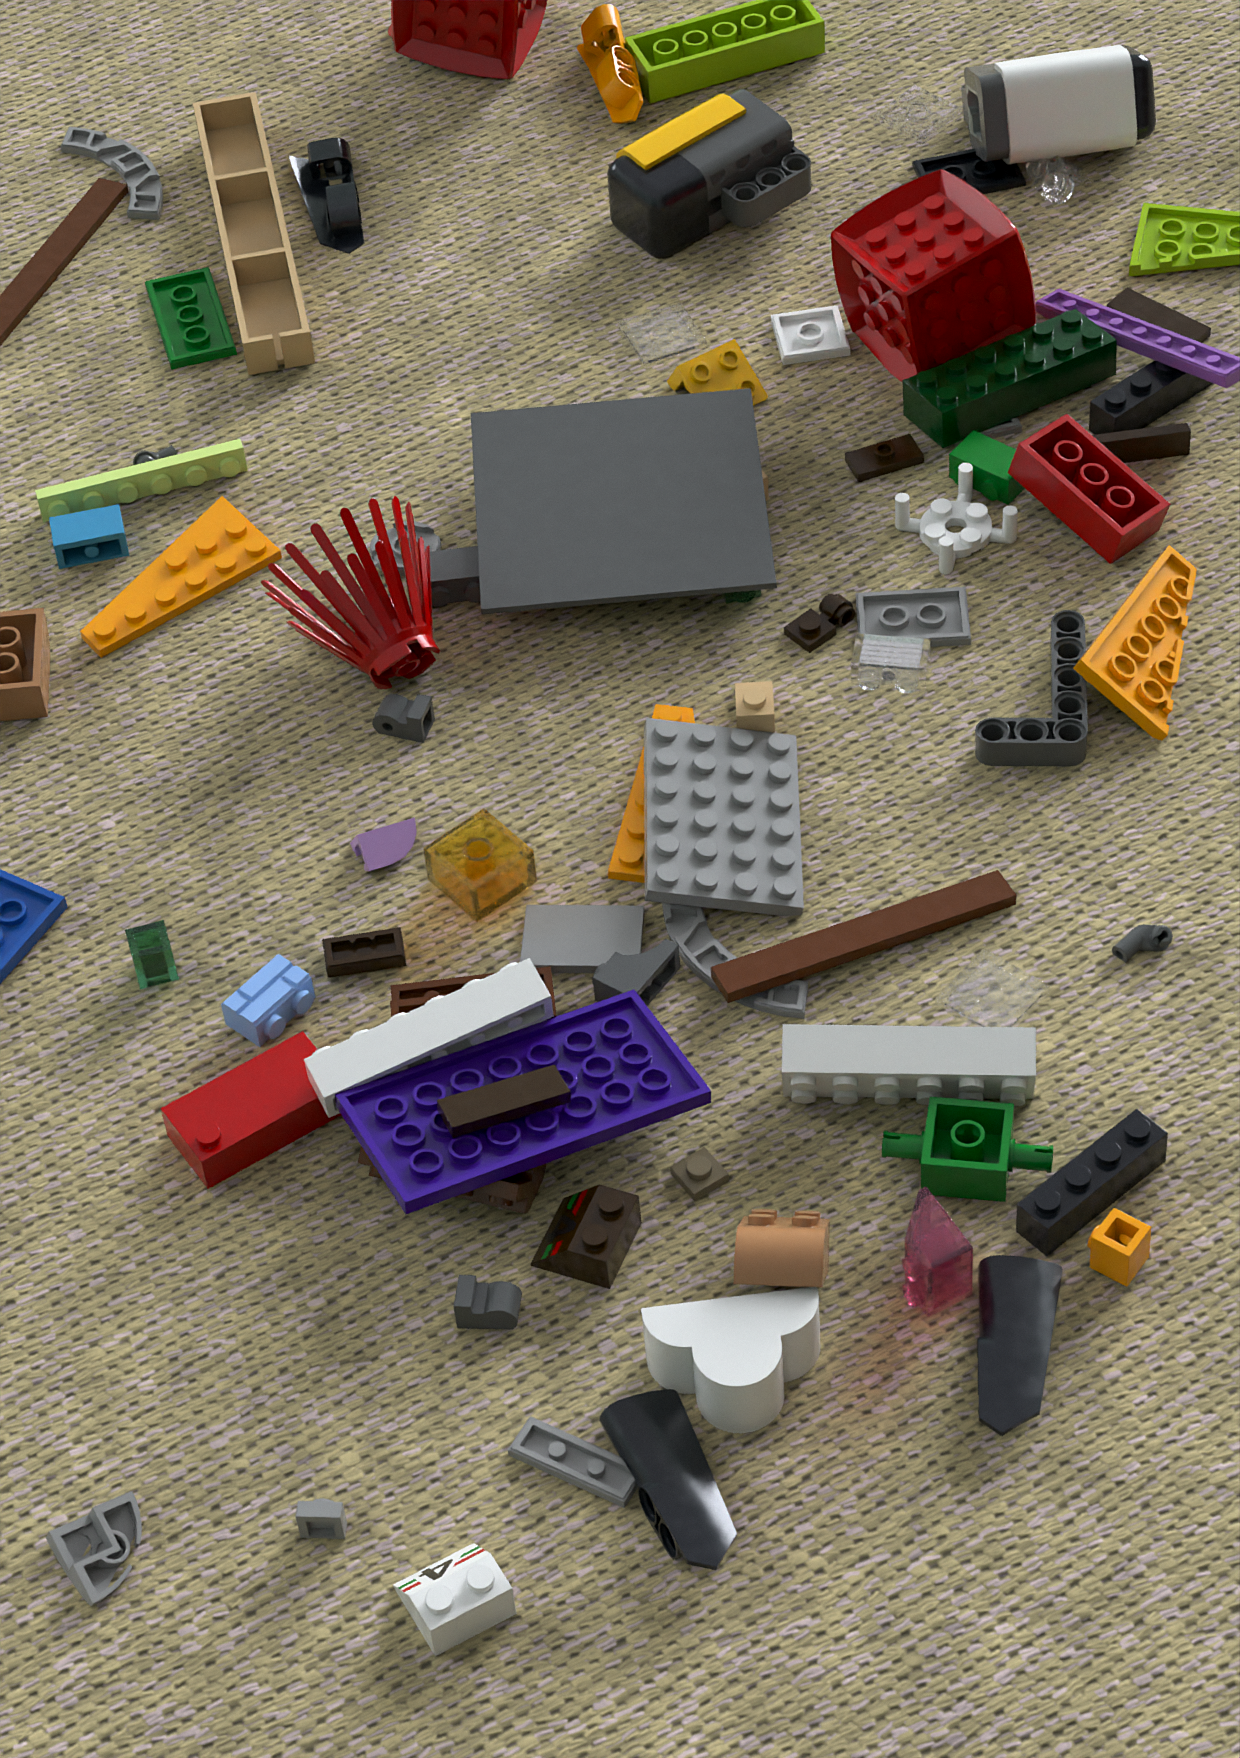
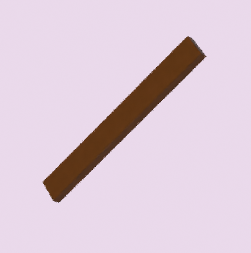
[0,178,128,346]
[711,870,1017,1003]

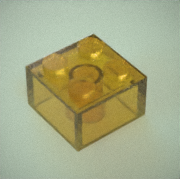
[423,808,537,922]

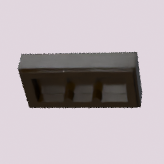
[845,434,924,483]
[322,927,407,978]

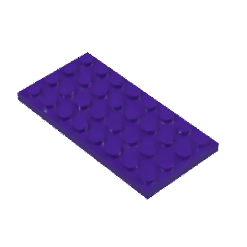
[335,989,711,1214]

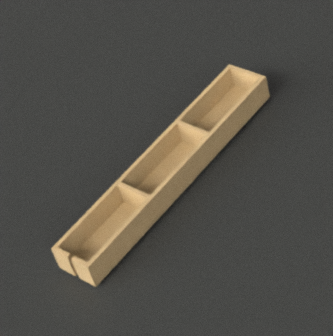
[193,92,315,375]

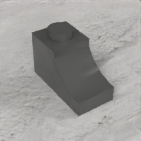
[592,939,680,1006]

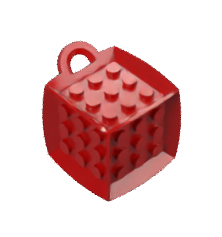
[388,0,548,80]
[831,169,1036,382]

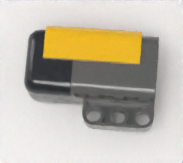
[607,89,811,259]

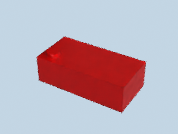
[1008,414,1171,564]
[160,1031,341,1189]

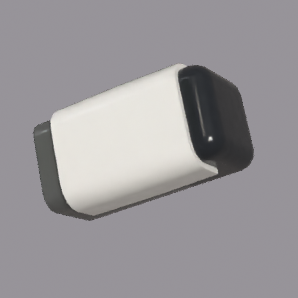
[961,45,1156,164]

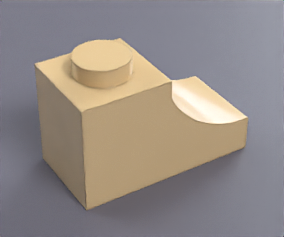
[735,681,775,733]

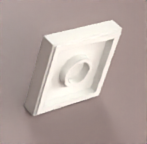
[771,306,850,365]

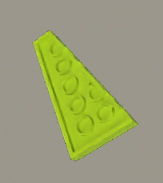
[1129,203,1240,277]

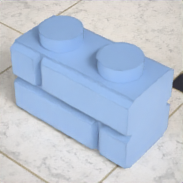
[221,954,315,1047]

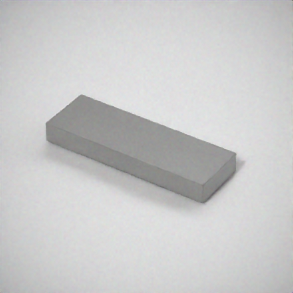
[508,1416,638,1508]

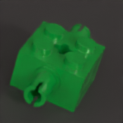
[882,1096,1054,1202]

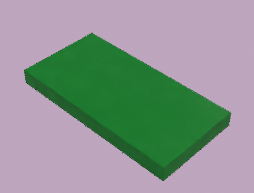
[145,267,237,370]

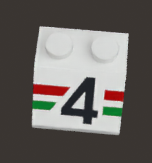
[393,1543,517,1656]

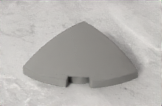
[46,1491,142,1607]

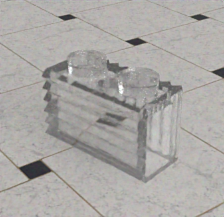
[851,633,931,694]

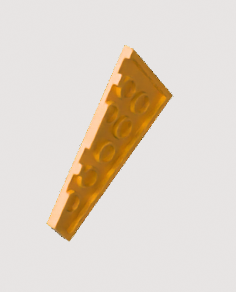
[1073,545,1197,741]

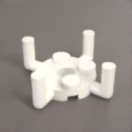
[895,463,1017,575]

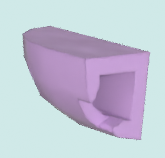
[350,817,417,871]

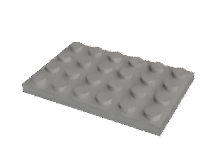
[644,718,804,916]

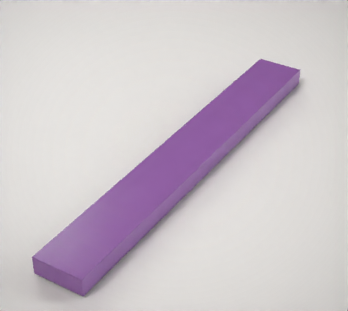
[1035,289,1240,388]

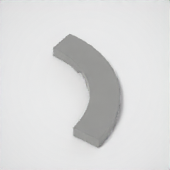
[60,127,164,220]
[662,903,808,1019]

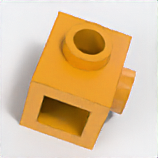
[1087,1208,1152,1287]

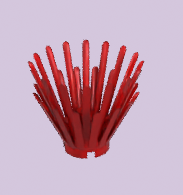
[261,496,440,689]

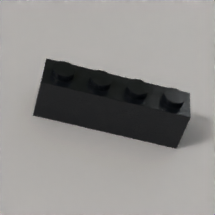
[1089,337,1214,435]
[1016,1109,1168,1257]

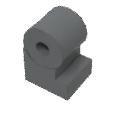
[372,694,435,743]
[453,1275,522,1330]

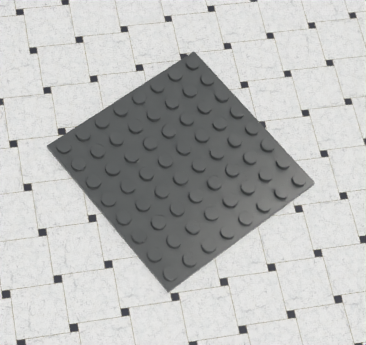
[470,388,777,614]

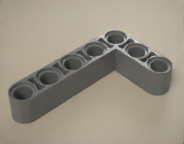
[975,610,1088,767]

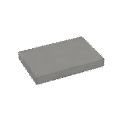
[855,587,971,651]
[520,905,645,973]

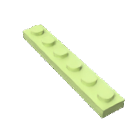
[35,439,248,522]

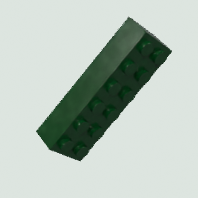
[902,309,1117,448]

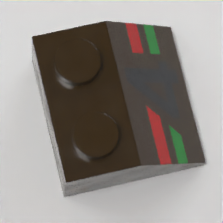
[531,1184,642,1289]

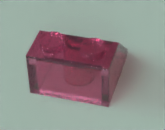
[902,1187,973,1317]

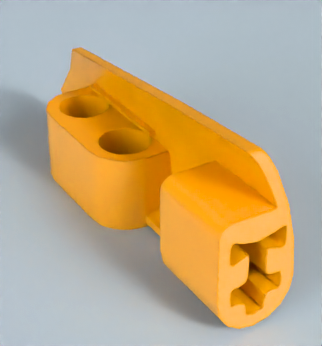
[577,4,643,124]

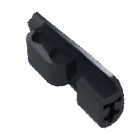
[289,138,365,254]
[977,1255,1063,1436]
[599,1389,737,1570]

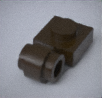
[784,594,855,653]

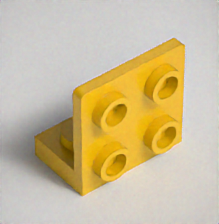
[667,339,768,406]

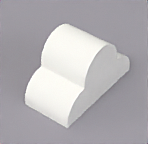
[641,1287,821,1433]

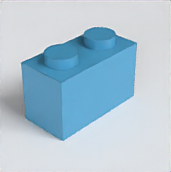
[49,504,130,569]

